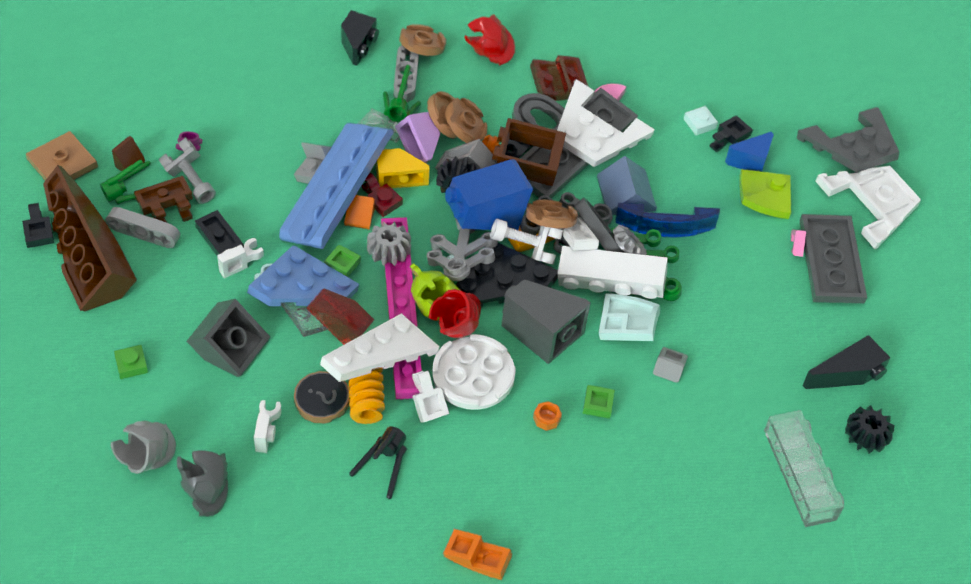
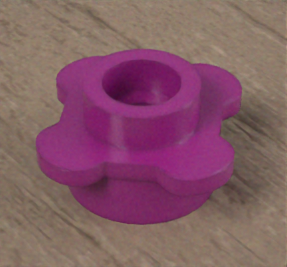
[176,131,203,152]

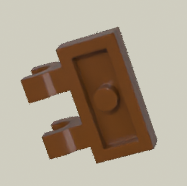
[134,175,193,223]

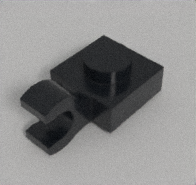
[709,115,753,152]
[22,203,54,248]

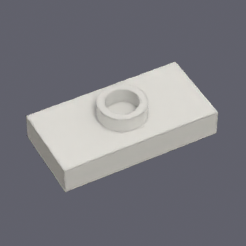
[559,217,599,250]

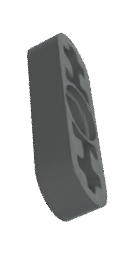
[574,198,625,253]

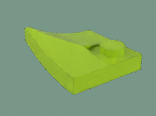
[739,169,791,219]

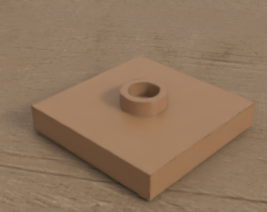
[26,131,98,180]

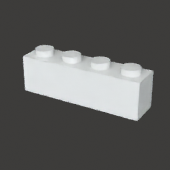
[557,246,667,299]

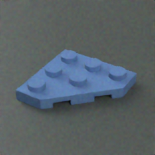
[247,245,359,306]

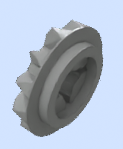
[613,225,647,255]

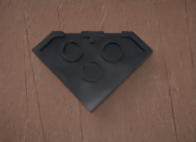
[455,242,558,307]

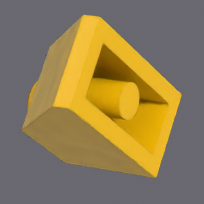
[375,148,429,188]

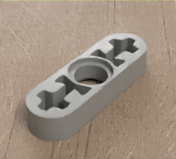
[394,45,419,102]
[105,207,181,248]

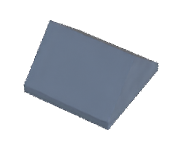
[597,156,657,215]

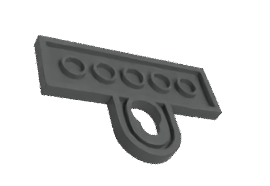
[512,88,638,198]

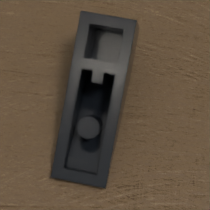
[802,335,890,389]

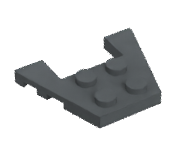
[797,107,899,172]

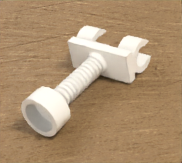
[490,219,563,264]

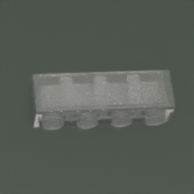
[764,410,844,527]

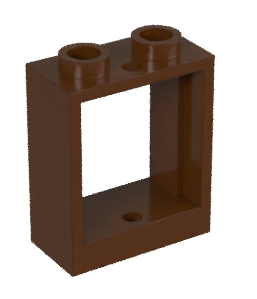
[492,118,566,186]

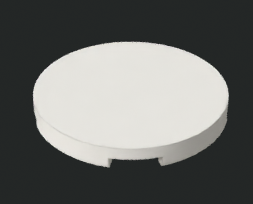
[432,334,516,410]

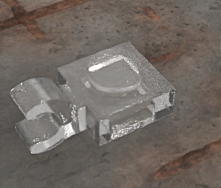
[358,108,400,142]

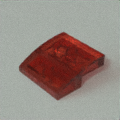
[530,55,588,101]

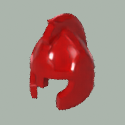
[464,14,515,66]
[429,289,481,338]

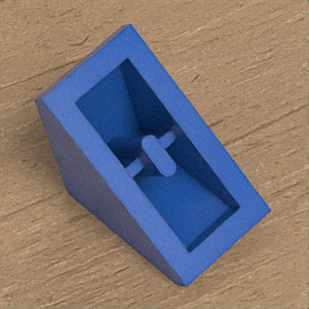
[725,132,774,172]

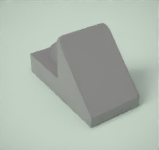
[294,142,331,184]

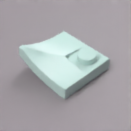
[599,294,660,341]

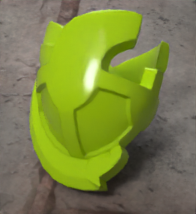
[410,263,460,321]

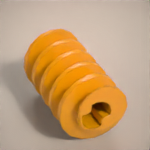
[349,367,385,424]

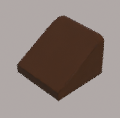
[112,136,145,171]

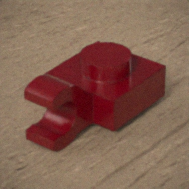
[361,172,403,218]

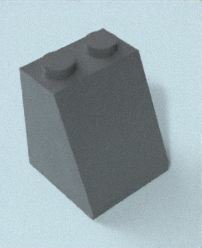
[501,279,591,364]

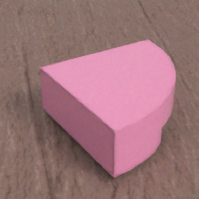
[594,84,626,101]
[791,229,806,257]

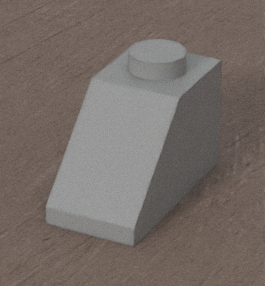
[435,139,497,170]

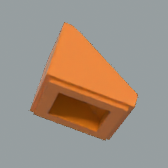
[344,195,375,229]

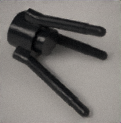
[349,426,407,499]

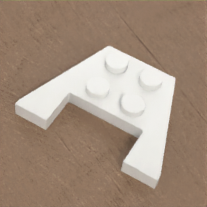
[557,80,655,167]
[816,166,921,249]

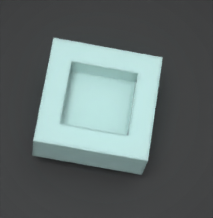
[684,106,718,135]

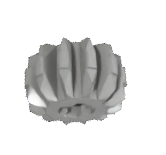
[367,221,411,266]

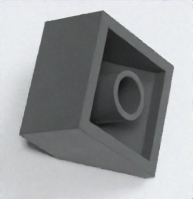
[186,299,270,377]

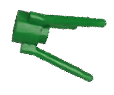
[383,64,421,122]
[100,160,151,204]

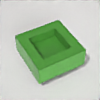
[324,245,361,277]
[114,345,148,379]
[583,385,615,419]

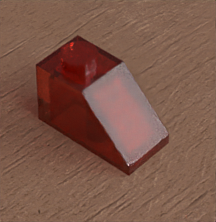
[306,288,374,345]

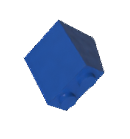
[445,159,533,230]

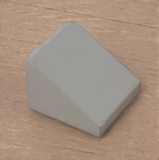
[653,347,688,382]

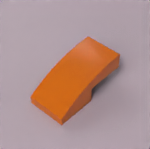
[443,529,512,580]

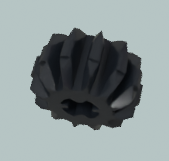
[436,156,476,193]
[845,405,895,454]

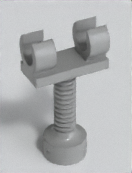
[159,137,216,204]

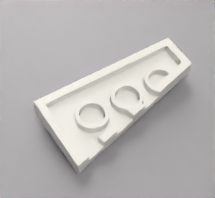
[320,314,440,382]

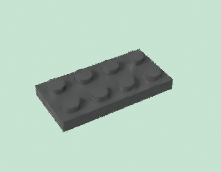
[800,214,867,303]

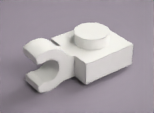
[217,238,264,279]
[412,371,449,423]
[254,400,281,453]

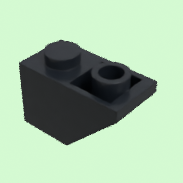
[341,10,379,66]

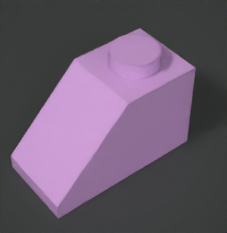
[395,112,440,163]

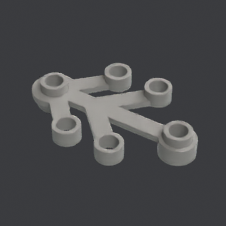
[427,218,498,281]

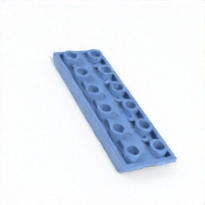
[279,123,394,249]

